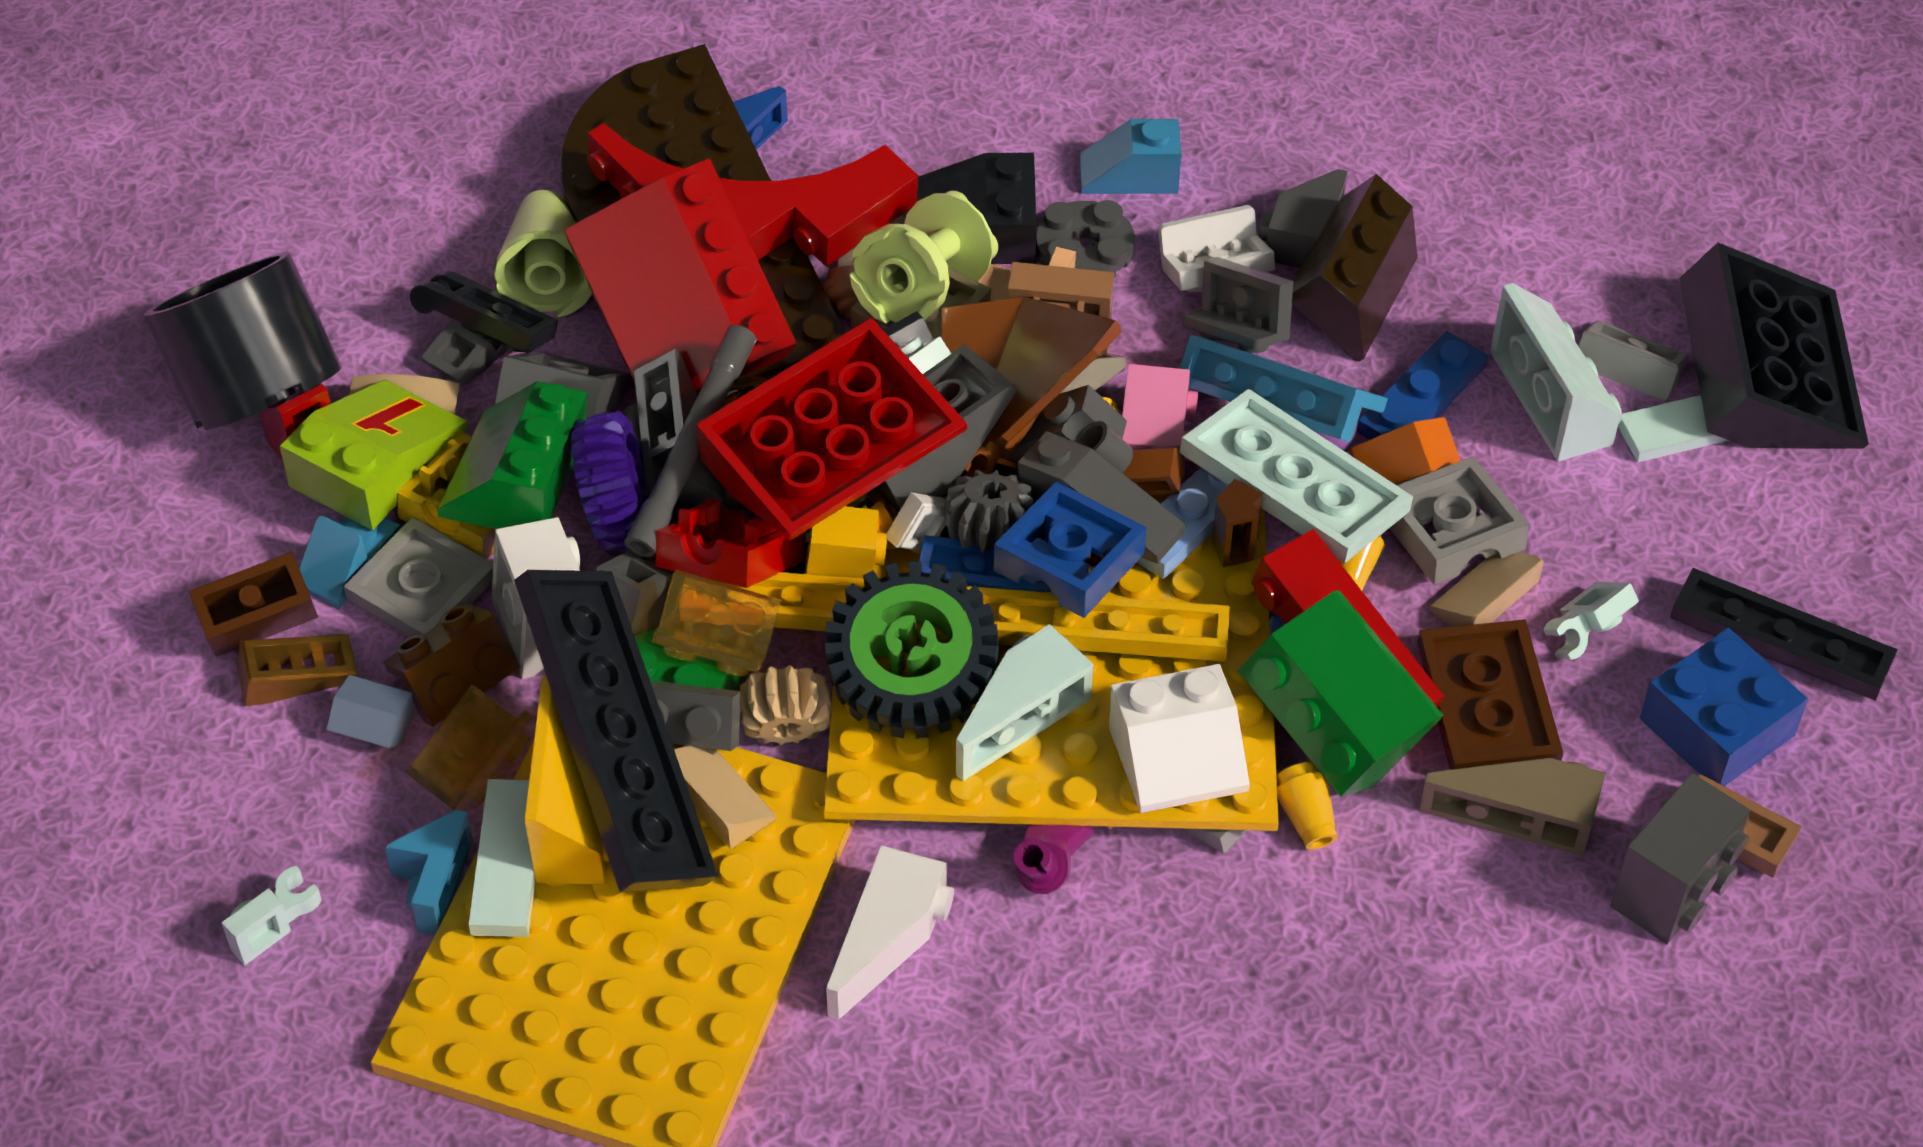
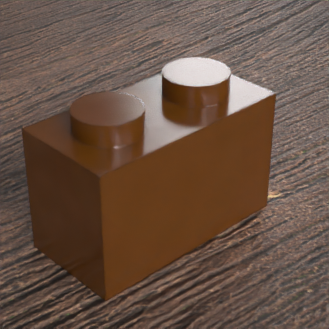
[188,551,319,656]

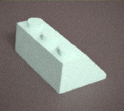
[1490,283,1622,462]

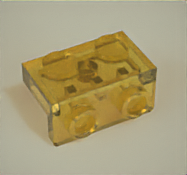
[652,570,782,676]
[404,684,534,810]

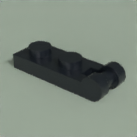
[410,270,558,354]

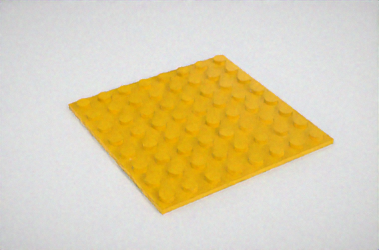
[824,489,1279,831]

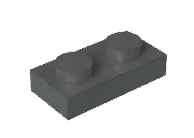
[650,680,740,751]

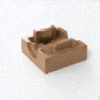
[1008,262,1114,354]

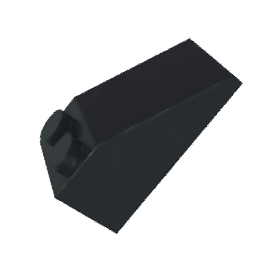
[890,152,1037,264]

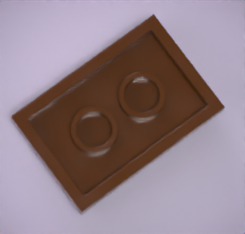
[1417,619,1563,770]

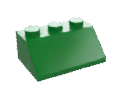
[438,381,588,529]
[1238,590,1444,797]

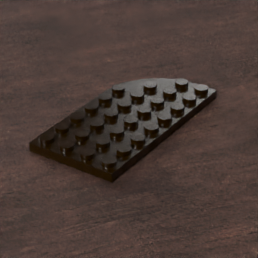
[561,44,845,390]

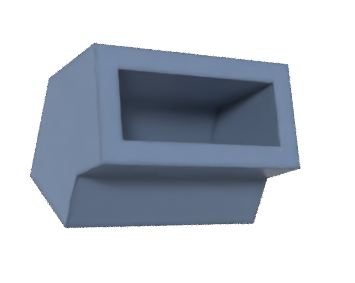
[326,675,414,748]

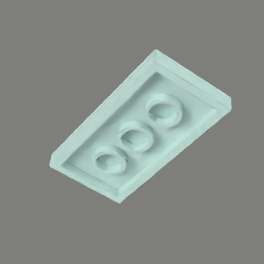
[1179,389,1413,564]

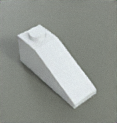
[826,845,954,1020]

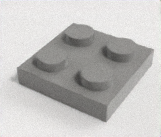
[344,517,493,637]

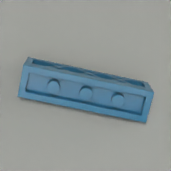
[1179,334,1388,442]

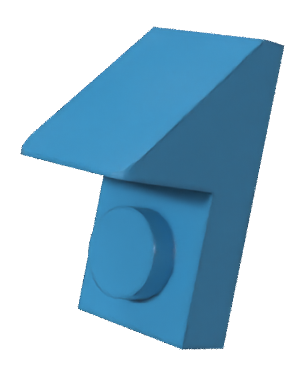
[300,515,400,609]
[385,810,473,935]

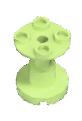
[850,191,998,323]

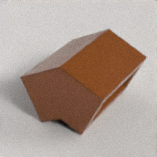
[1123,445,1186,495]

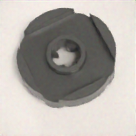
[1036,200,1135,278]

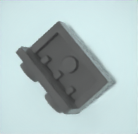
[1183,257,1293,353]

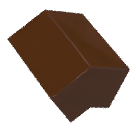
[1212,479,1263,567]

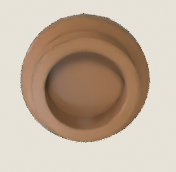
[823,266,858,320]

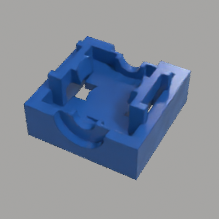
[993,481,1147,618]

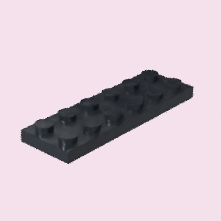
[514,569,719,892]

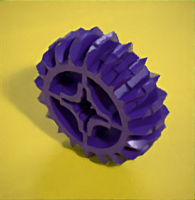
[570,411,648,555]

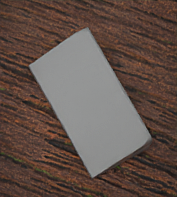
[1578,320,1690,401]

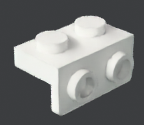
[1158,205,1275,292]

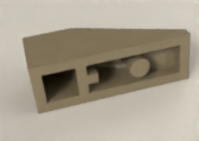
[1419,758,1606,856]

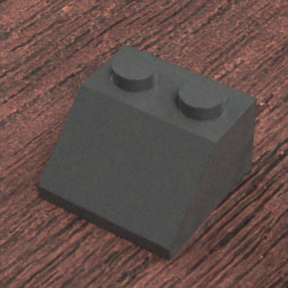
[495,351,631,419]

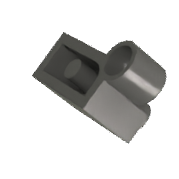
[1001,385,1133,473]

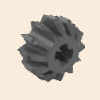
[944,470,1034,554]

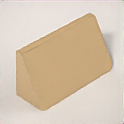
[1429,552,1544,627]
[674,745,776,850]

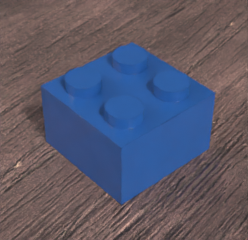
[1639,627,1808,786]

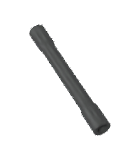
[624,325,757,557]

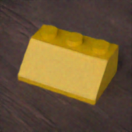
[524,676,609,884]

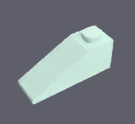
[956,624,1093,781]

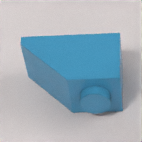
[1080,119,1181,194]

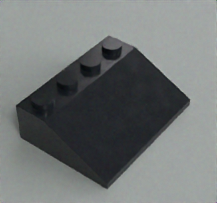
[1680,242,1869,449]

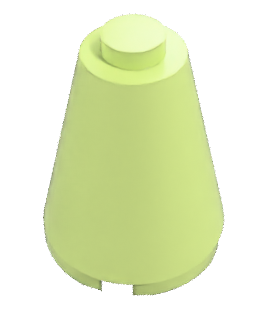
[494,190,592,317]

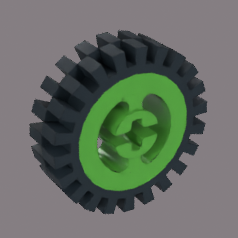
[825,561,999,739]

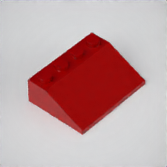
[564,158,796,395]
[696,317,967,540]

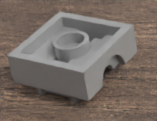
[1389,456,1529,585]

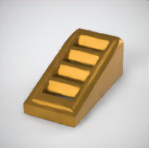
[237,634,358,706]

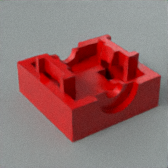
[655,498,806,588]

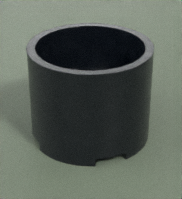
[144,252,342,430]

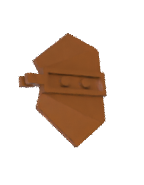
[941,297,1121,477]

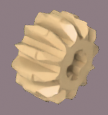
[740,665,832,746]

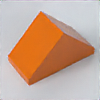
[1348,417,1461,485]

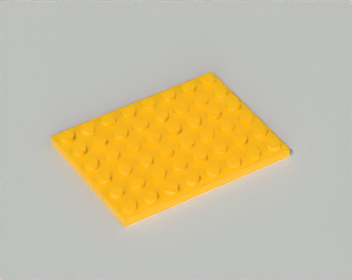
[371,740,856,1147]

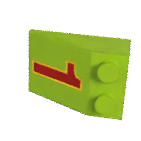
[280,379,469,531]

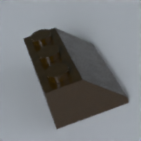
[1292,174,1418,361]

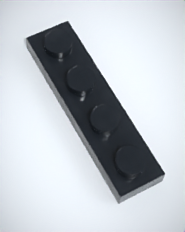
[1670,568,1898,701]

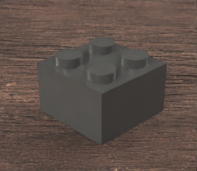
[1610,773,1751,945]

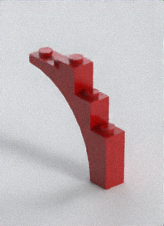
[587,123,919,268]

